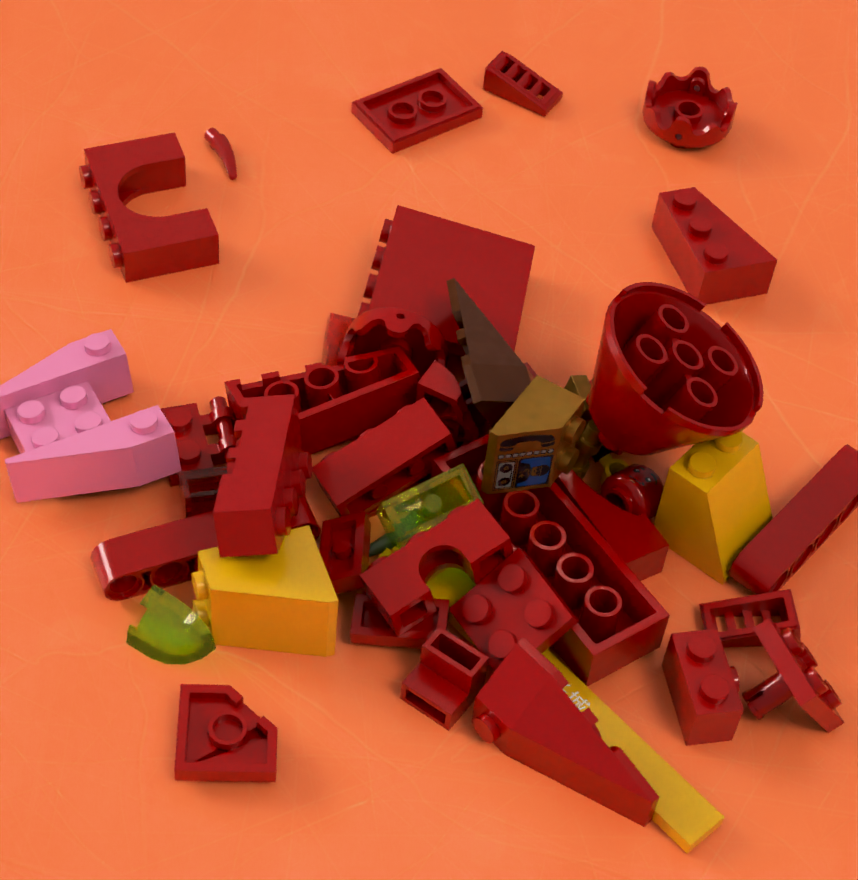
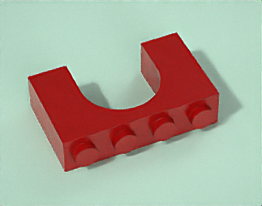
[79,132,219,283]

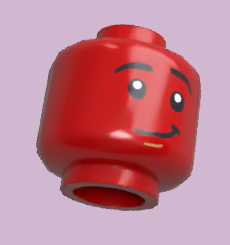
[599,464,664,519]

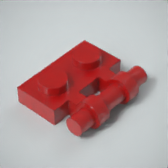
[161,396,239,487]

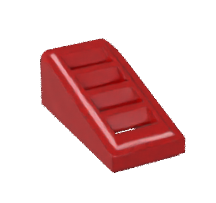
[483,51,563,117]
[699,589,801,648]

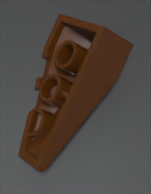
[447,278,534,428]

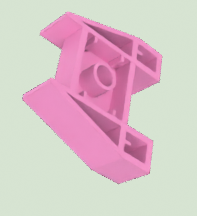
[0,329,181,503]

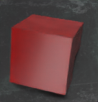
[400,626,489,731]

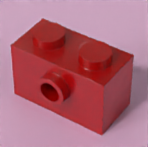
[661,629,744,746]

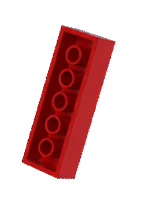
[429,434,670,687]

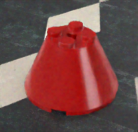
[586,282,764,456]

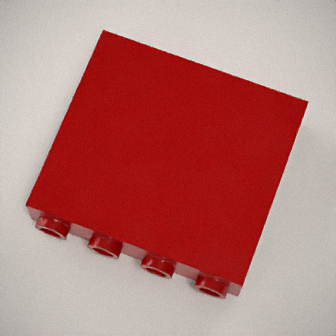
[357,205,535,356]

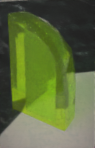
[126,584,216,664]

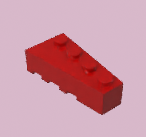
[224,346,420,454]
[213,394,312,557]

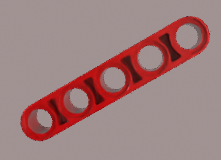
[728,444,858,595]
[91,496,321,601]

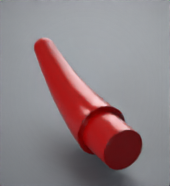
[204,128,237,180]

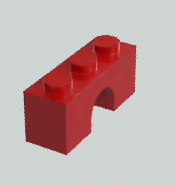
[360,498,513,637]

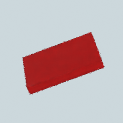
[351,68,483,154]

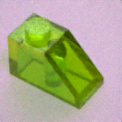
[376,463,484,549]

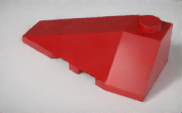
[471,637,659,827]

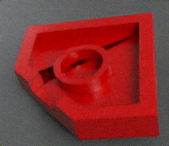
[174,684,278,782]

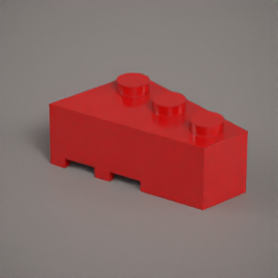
[651,187,777,305]
[312,397,457,518]

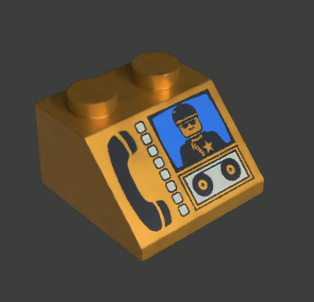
[481,375,586,495]

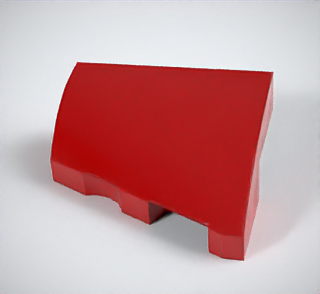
[416,360,481,448]

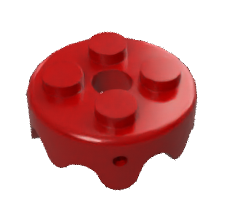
[642,66,738,148]
[337,307,449,379]

